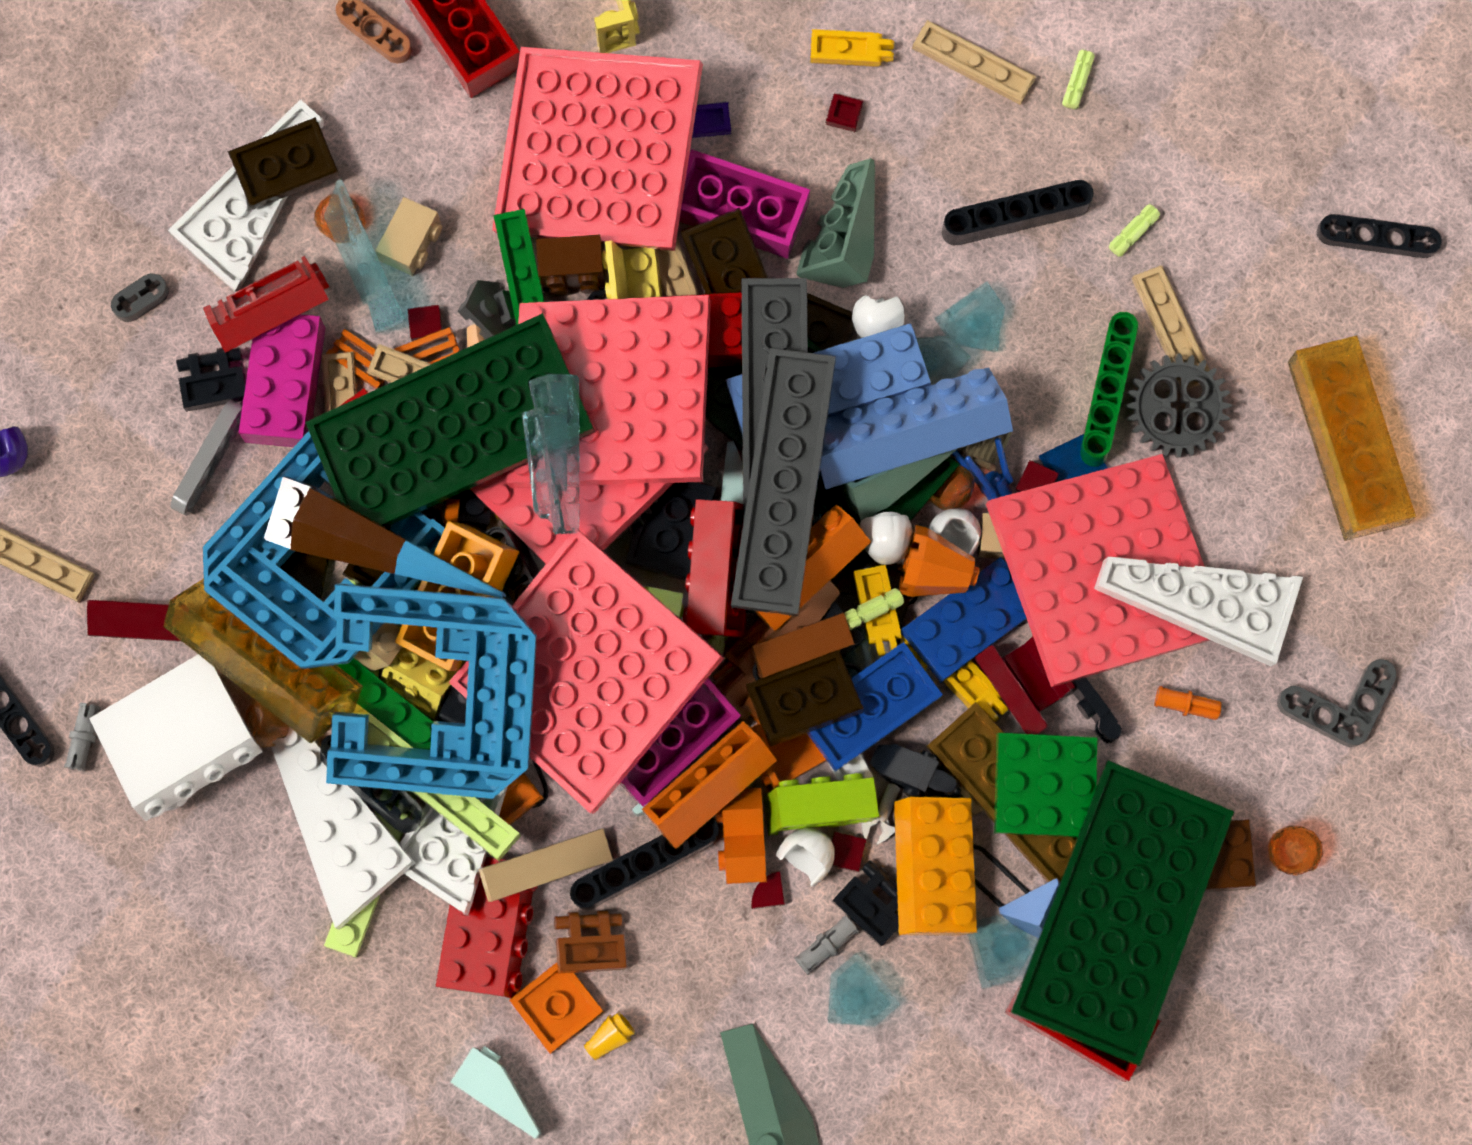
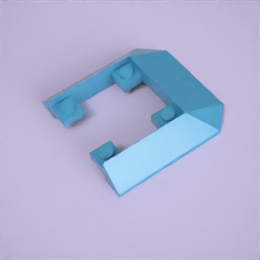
[203,431,445,669]
[326,584,537,799]

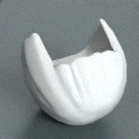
[852,295,904,338]
[929,508,982,556]
[860,512,913,565]
[776,828,835,887]

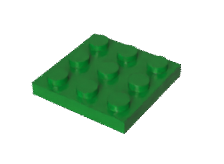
[994,733,1097,838]

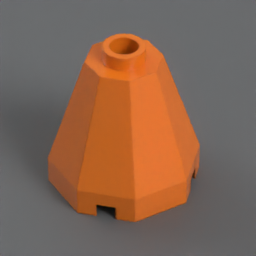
[899,525,980,597]

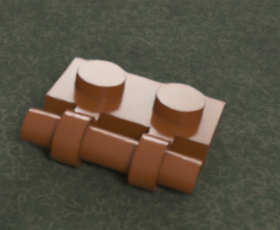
[554,910,627,974]

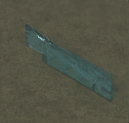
[324,178,406,333]
[522,374,579,534]

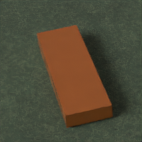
[750,613,854,678]

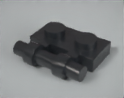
[176,348,246,412]
[832,860,899,947]

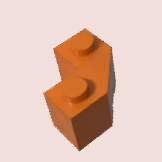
[716,788,766,884]

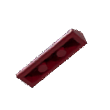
[87,600,189,642]
[975,645,1048,735]

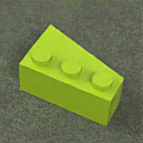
[763,773,879,836]

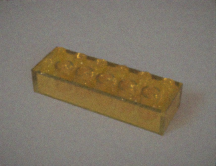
[1287,335,1416,541]
[164,578,362,744]

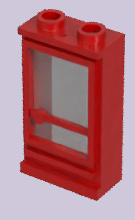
[203,256,329,353]

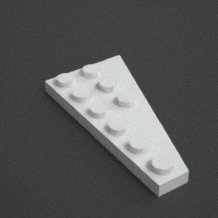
[168,100,324,292]
[1094,556,1303,666]
[268,715,415,930]
[400,786,508,916]

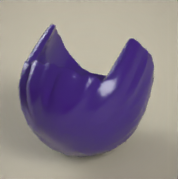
[0,426,28,477]

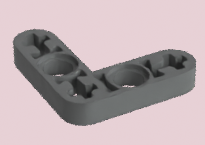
[1277,659,1396,747]

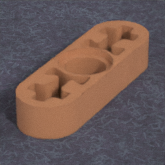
[335,0,412,64]

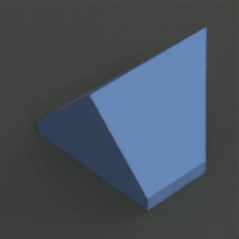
[999,878,1060,938]

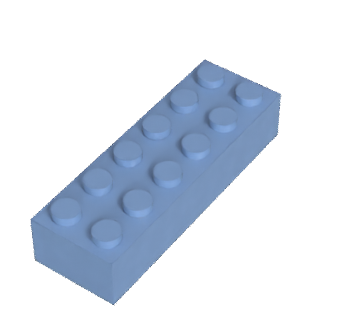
[726,323,931,440]
[819,367,1013,489]

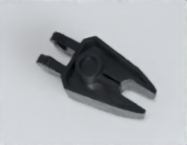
[870,744,962,798]

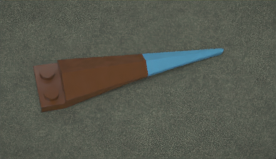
[264,477,506,598]

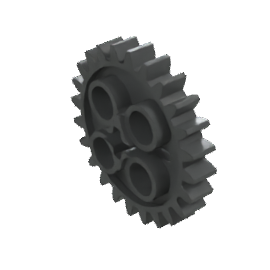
[1125,353,1232,458]

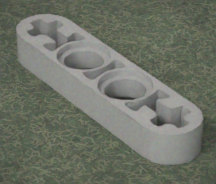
[170,400,242,516]

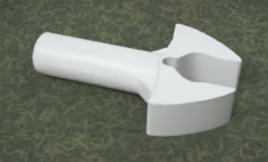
[861,783,900,845]

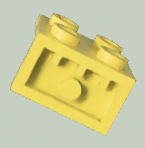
[594,0,640,53]
[602,240,663,299]
[381,647,458,719]

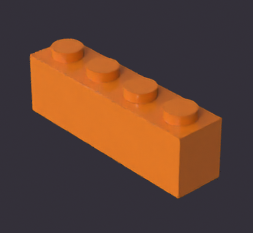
[755,504,871,631]
[642,721,777,849]

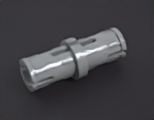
[64,703,101,772]
[794,915,859,975]

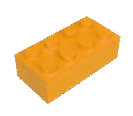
[395,521,520,671]
[894,797,977,936]

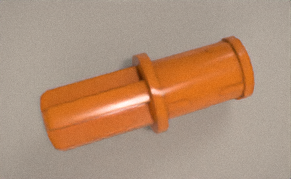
[1154,686,1222,720]

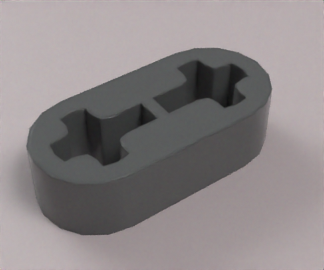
[111,273,169,322]

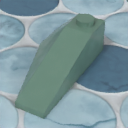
[796,158,875,288]
[836,449,957,520]
[720,1024,819,1145]

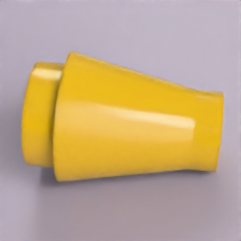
[584,1012,635,1061]

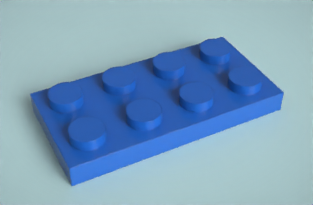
[901,557,1027,683]
[807,642,943,772]

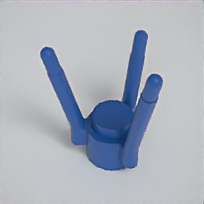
[952,437,1014,501]

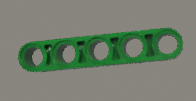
[1080,312,1138,467]

